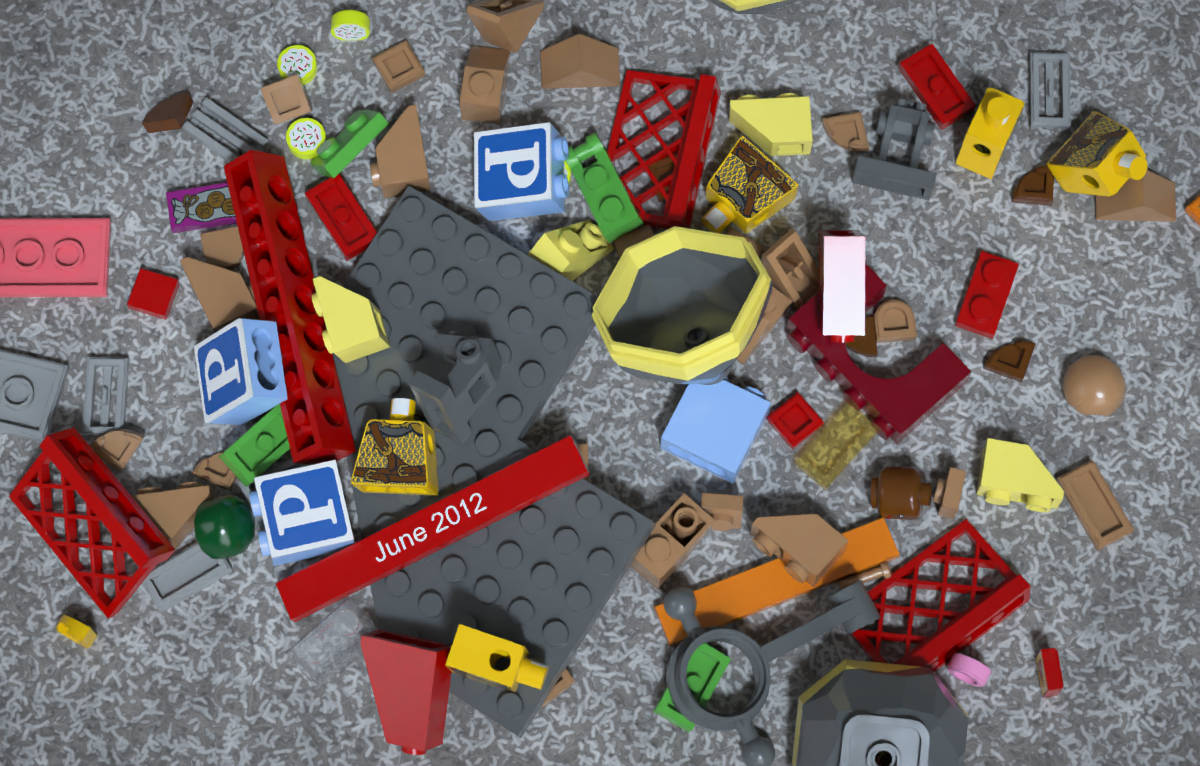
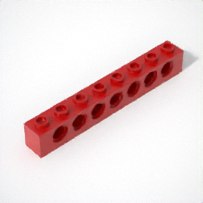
[223,149,356,465]

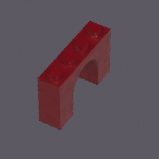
[786,263,972,445]

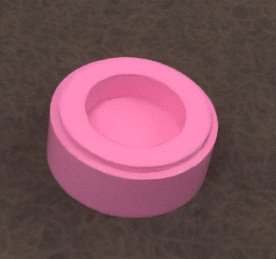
[947,653,991,687]

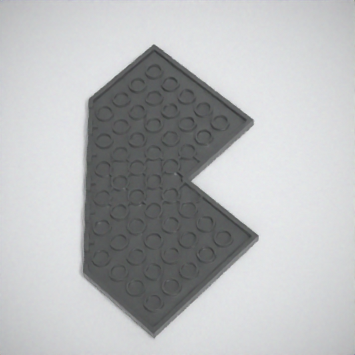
[323,186,656,738]

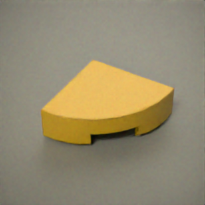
[55,615,97,649]

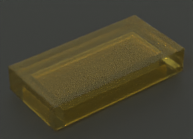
[795,403,877,491]

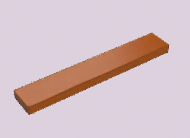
[654,518,900,647]

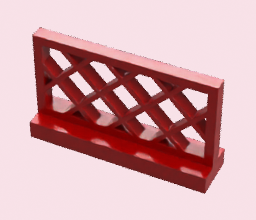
[607,70,721,229]
[8,427,176,618]
[850,519,1031,672]

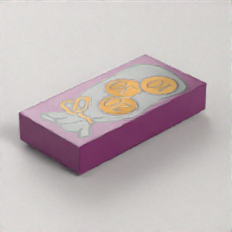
[166,183,237,233]

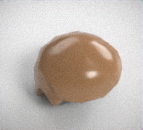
[1062,355,1127,417]

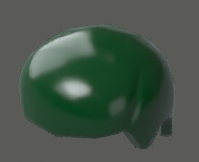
[194,495,255,559]

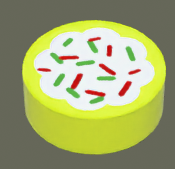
[331,10,370,40]
[277,45,317,85]
[286,118,327,159]

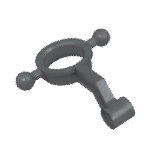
[664,580,881,766]

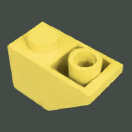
[729,93,813,156]
[527,219,614,281]
[312,276,391,363]
[976,438,1064,513]

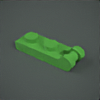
[565,132,644,243]

